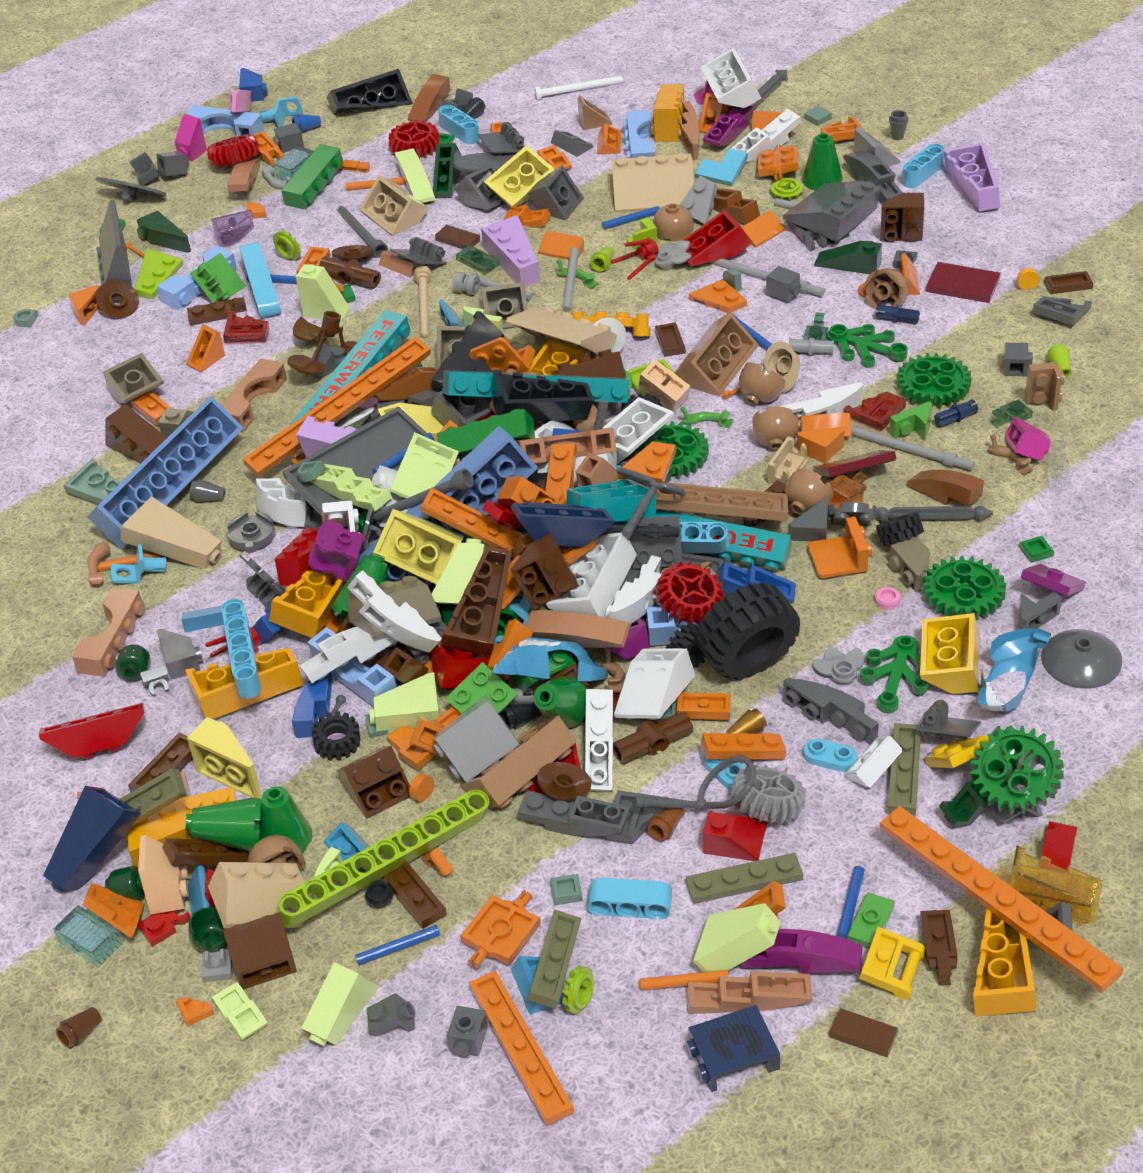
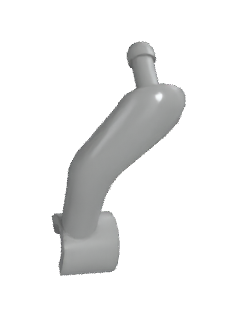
[262,165,291,189]

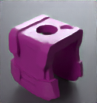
[308,520,366,581]

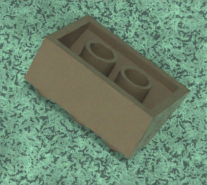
[348,576,441,638]

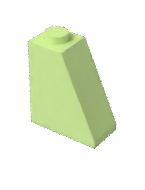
[296,264,350,323]
[432,539,486,605]
[369,673,439,733]
[693,903,781,972]
[302,962,379,1047]

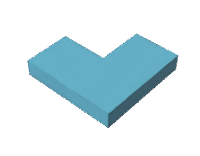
[695,148,748,186]

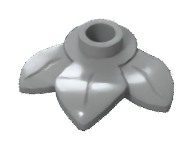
[655,240,691,270]
[813,646,864,684]

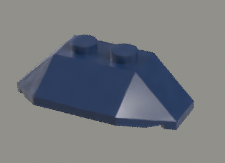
[511,502,614,548]

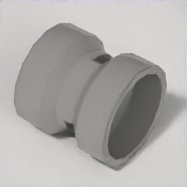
[453,272,480,296]

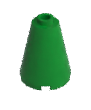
[802,133,843,191]
[332,552,388,618]
[534,676,587,728]
[259,786,313,853]
[185,797,261,852]

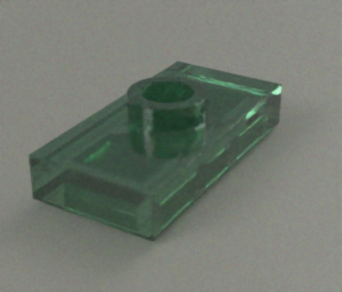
[455,245,500,275]

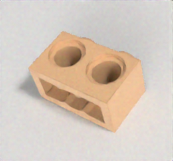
[638,359,690,412]

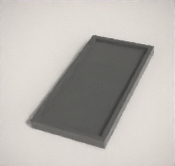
[283,406,435,516]

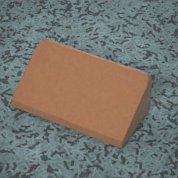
[379,251,426,278]

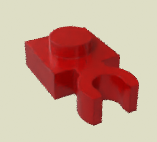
[137,909,191,947]

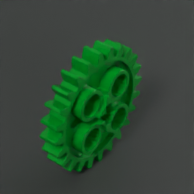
[897,353,972,407]
[633,421,709,479]
[922,555,1006,620]
[971,725,1064,814]

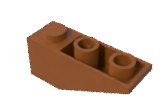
[373,367,438,402]

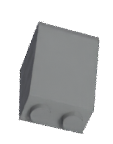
[433,695,519,782]

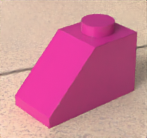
[175,114,207,162]
[1004,417,1051,461]

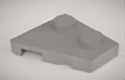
[680,176,718,225]

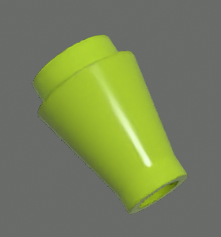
[591,246,614,272]
[1047,344,1072,377]

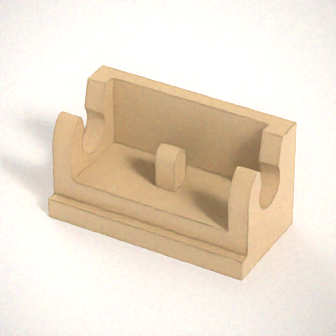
[768,436,809,484]

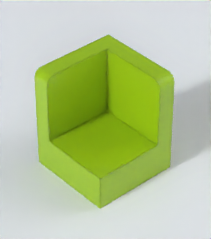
[627,217,658,251]

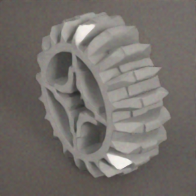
[731,765,806,824]

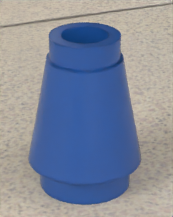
[292,114,321,133]

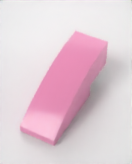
[229,89,252,112]

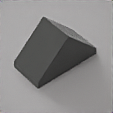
[788,498,828,542]

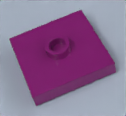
[1021,564,1086,596]

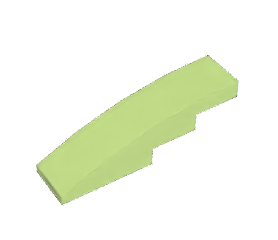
[395,149,435,203]
[310,464,392,511]

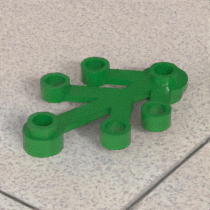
[827,324,908,368]
[860,635,928,714]

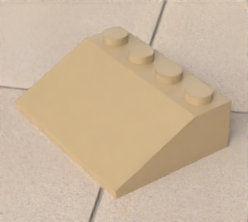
[611,153,694,213]
[506,306,617,356]

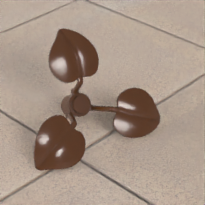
[287,311,358,375]

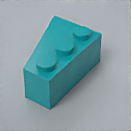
[566,479,656,522]

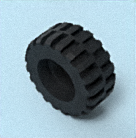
[697,582,800,680]

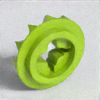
[771,178,803,200]
[273,230,302,260]
[562,965,594,1014]

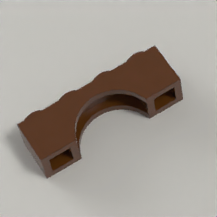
[336,616,429,684]

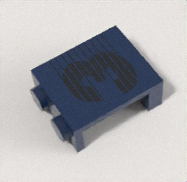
[685,1005,780,1092]

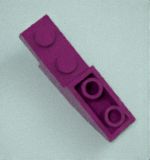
[703,102,758,146]
[740,929,863,974]

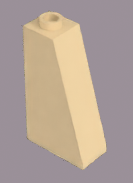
[121,496,222,569]

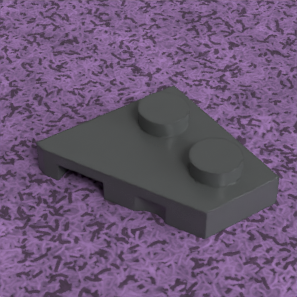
[605,790,669,843]

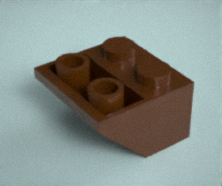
[880,193,924,241]
[511,533,579,610]
[337,746,410,818]
[223,912,297,990]

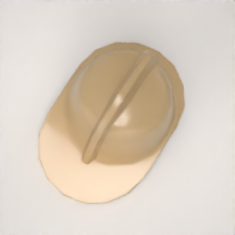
[764,341,800,393]

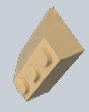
[359,175,428,236]
[208,862,305,928]

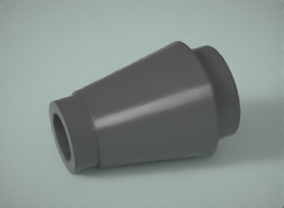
[889,110,909,140]
[190,479,226,502]

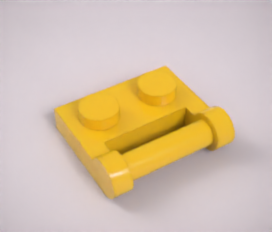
[924,735,989,768]
[859,926,926,1000]

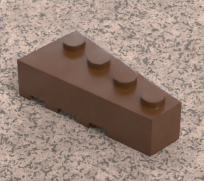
[440,546,512,656]

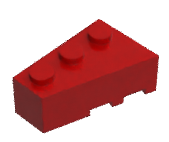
[275,528,318,586]

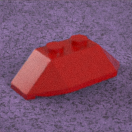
[39,702,145,759]

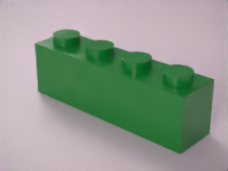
[281,144,343,210]
[437,409,535,461]

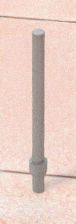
[709,259,825,297]
[851,426,975,471]

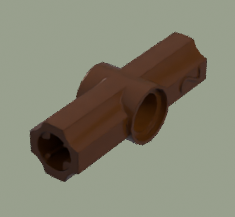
[319,257,381,288]
[613,712,693,764]

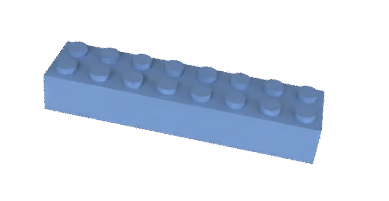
[87,396,244,550]
[357,426,538,582]

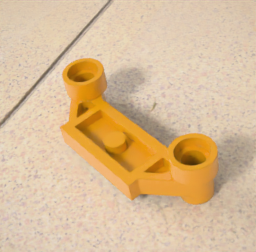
[571,311,651,336]

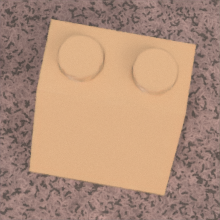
[138,835,189,915]

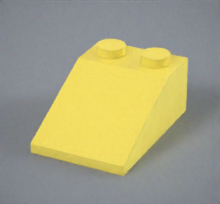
[484,145,555,208]
[373,509,464,584]
[187,717,262,798]

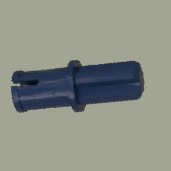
[875,304,920,323]
[934,399,978,426]

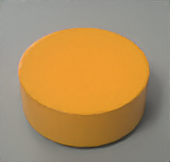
[1016,268,1040,290]

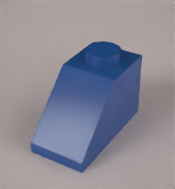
[239,68,268,102]

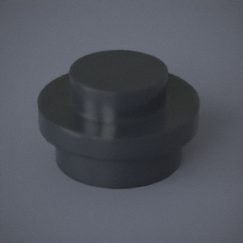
[365,880,393,908]

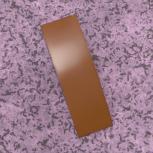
[407,74,451,122]
[713,188,760,224]
[907,470,985,506]

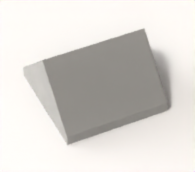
[854,126,901,167]

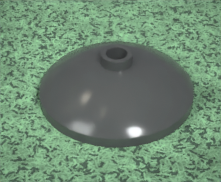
[1042,629,1122,689]

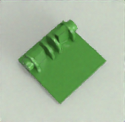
[190,253,246,303]
[445,662,518,714]

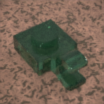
[803,312,829,341]
[991,399,1033,428]

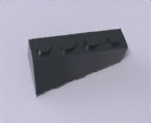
[326,69,413,114]
[431,311,505,392]
[493,369,594,421]

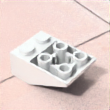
[614,649,695,720]

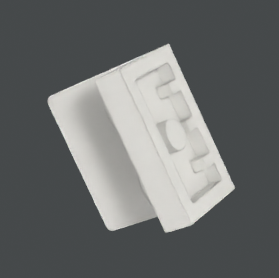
[322,501,360,533]

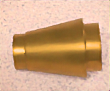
[726,708,767,734]

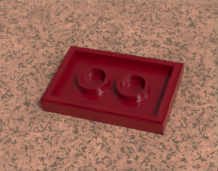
[926,262,1001,303]
[813,450,897,477]

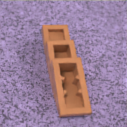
[681,101,700,160]
[227,157,261,192]
[526,610,631,648]
[686,971,813,1014]

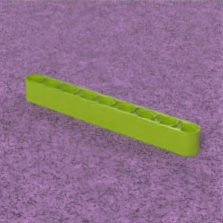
[275,789,489,928]

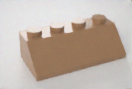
[674,312,759,396]
[460,715,577,808]

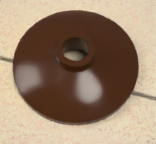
[332,245,373,262]
[96,280,139,319]
[537,762,591,801]

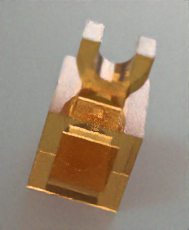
[828,472,867,508]

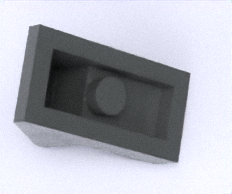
[311,343,347,380]
[1019,592,1062,629]

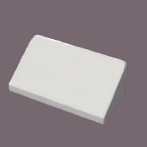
[844,736,902,788]

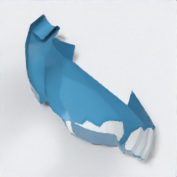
[977,629,1051,712]
[492,638,608,681]

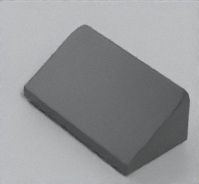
[551,130,594,157]

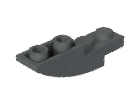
[843,151,903,203]
[783,678,879,745]
[518,791,631,836]

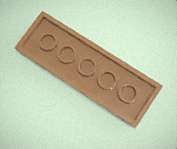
[642,482,788,523]

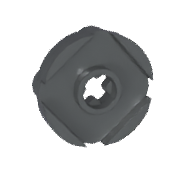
[828,502,877,525]
[227,512,276,553]

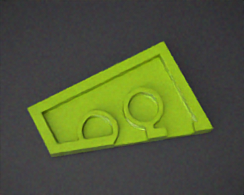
[134,248,183,300]

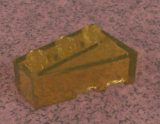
[1010,845,1103,924]

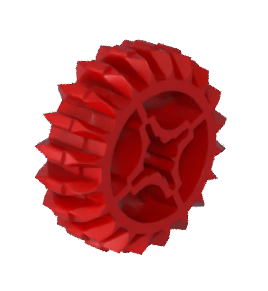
[388,120,440,159]
[207,134,259,167]
[655,561,725,626]

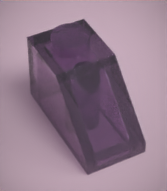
[211,210,254,247]

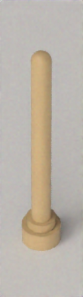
[414,266,431,338]

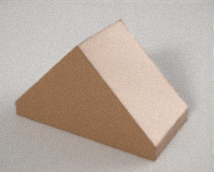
[577,95,612,130]

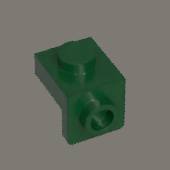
[939,782,988,826]

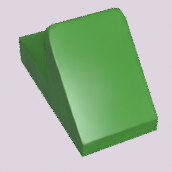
[890,401,932,441]

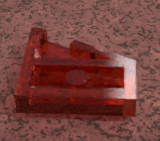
[223,311,270,343]
[844,392,907,431]

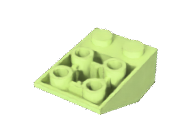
[390,432,459,498]

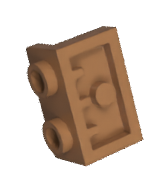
[1024,362,1064,411]

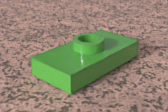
[847,892,895,949]

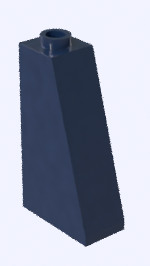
[43,786,141,892]

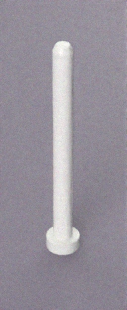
[534,76,623,100]

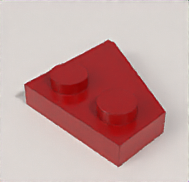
[482,500,525,530]

